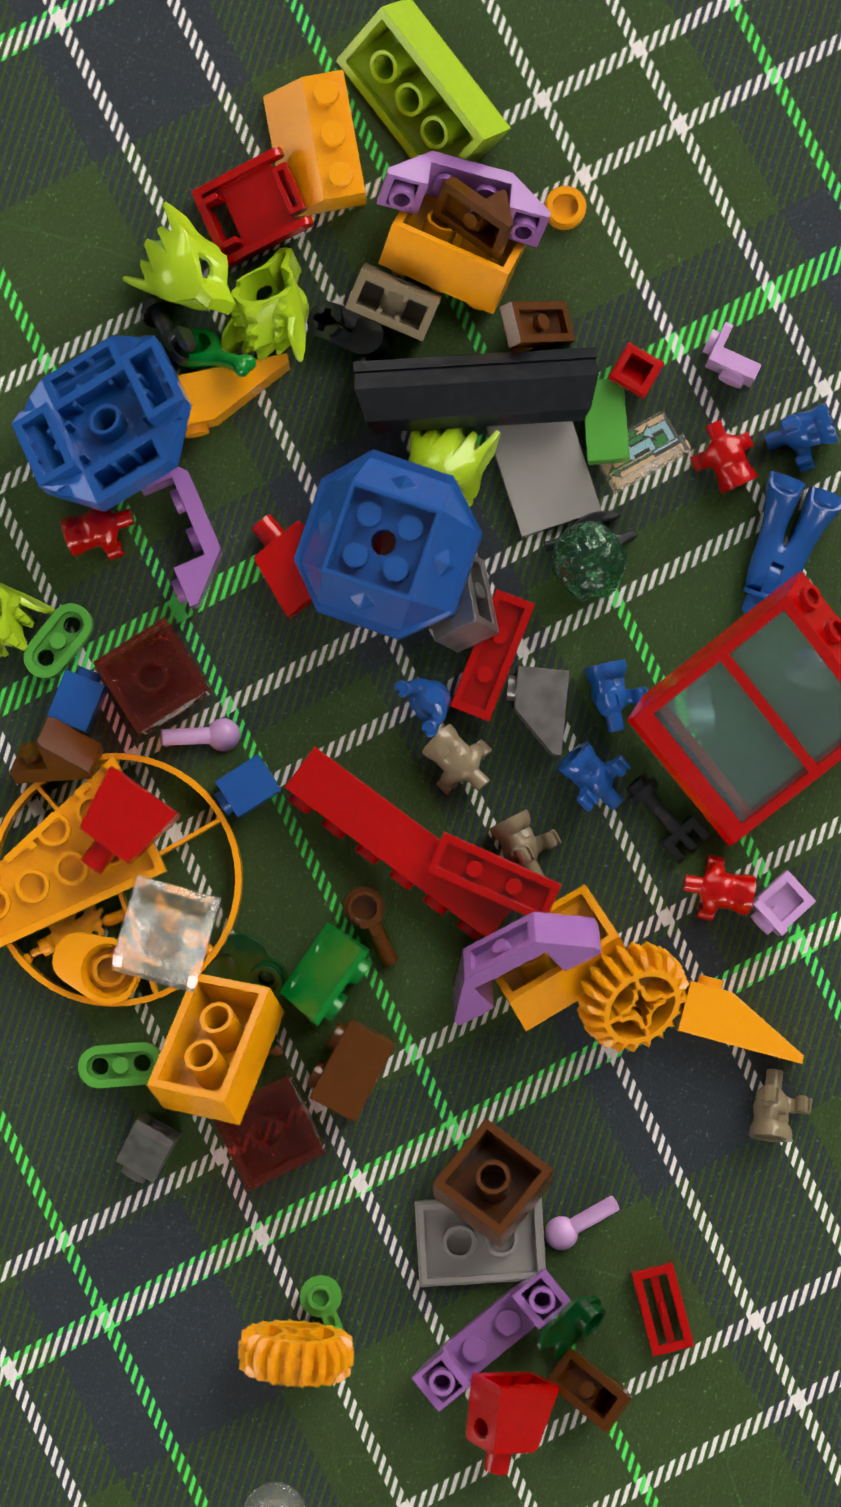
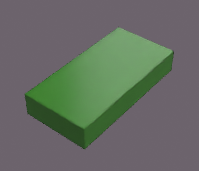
[584,379,630,465]

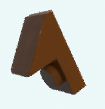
[432,176,514,261]
[499,301,576,352]
[10,717,104,784]
[547,1347,633,1433]

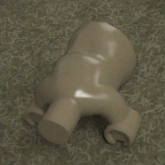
[422,724,492,795]
[489,809,562,876]
[749,1069,812,1142]

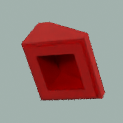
[607,342,665,400]

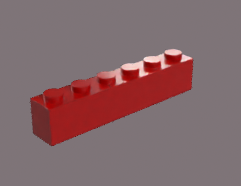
[284,747,512,941]

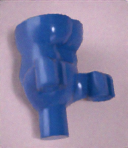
[764,402,839,472]
[584,659,648,733]
[394,678,451,738]
[557,742,632,812]

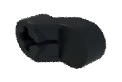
[307,301,393,361]

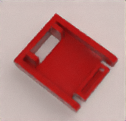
[191,147,314,269]

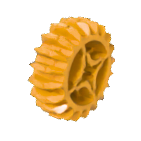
[576,941,689,1052]
[238,1319,354,1388]

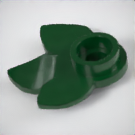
[204,933,288,997]
[537,1295,606,1361]

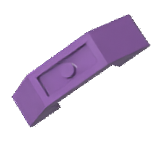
[376,151,550,247]
[141,467,223,611]
[453,912,601,1026]
[412,1268,571,1412]

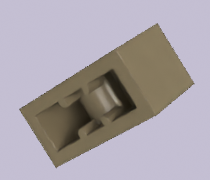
[345,262,442,342]

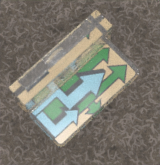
[598,411,691,494]

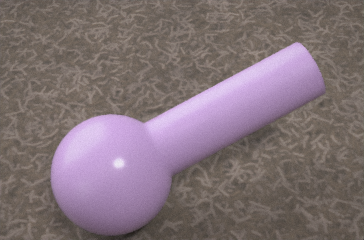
[160,718,240,752]
[545,1195,620,1250]

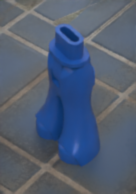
[741,471,841,623]

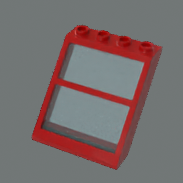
[627,571,841,846]

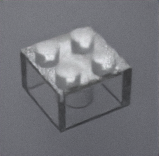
[111,875,221,993]

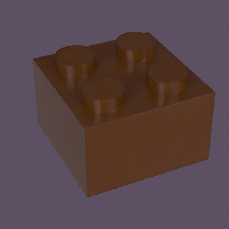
[306,1017,397,1122]
[432,1118,554,1248]

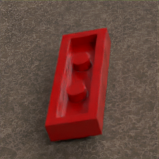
[450,589,535,722]
[427,832,562,915]

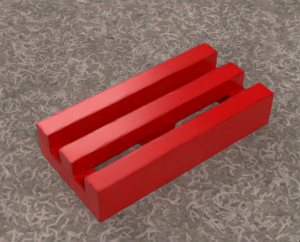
[631,1261,694,1357]

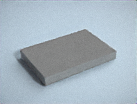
[485,421,602,538]
[415,1197,546,1287]

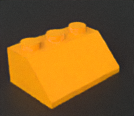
[263,70,367,217]
[378,194,526,314]
[495,884,626,1031]

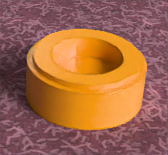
[544,186,586,230]

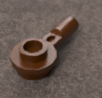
[343,886,399,968]

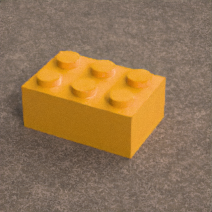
[147,973,285,1125]

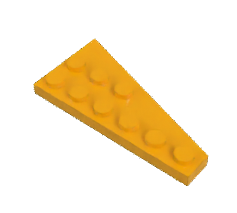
[0,755,168,948]

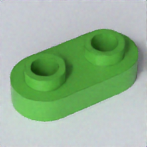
[24,603,94,679]
[78,1042,161,1088]

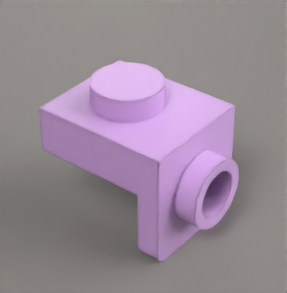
[702,322,761,388]
[750,870,816,936]

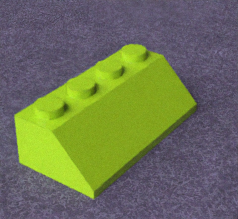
[336,0,511,162]

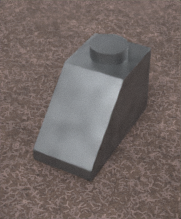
[429,556,499,653]
[506,666,569,757]
[116,1113,182,1184]

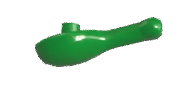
[180,328,256,377]

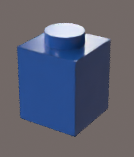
[47,666,109,734]
[214,754,283,818]

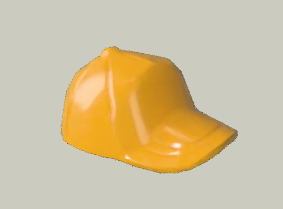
[52,932,142,1005]

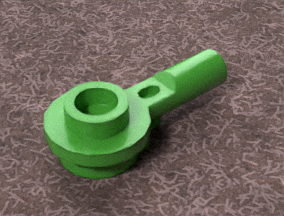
[300,1274,345,1331]

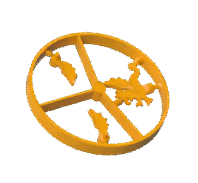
[0,753,243,1007]

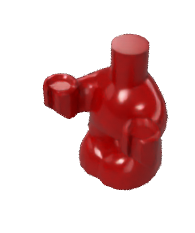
[690,420,758,494]
[61,508,135,560]
[682,855,756,921]

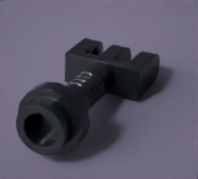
[141,295,197,376]
[626,773,711,865]

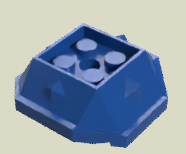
[12,336,192,512]
[294,449,483,640]

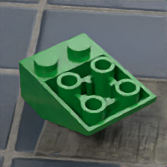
[280,921,372,1025]

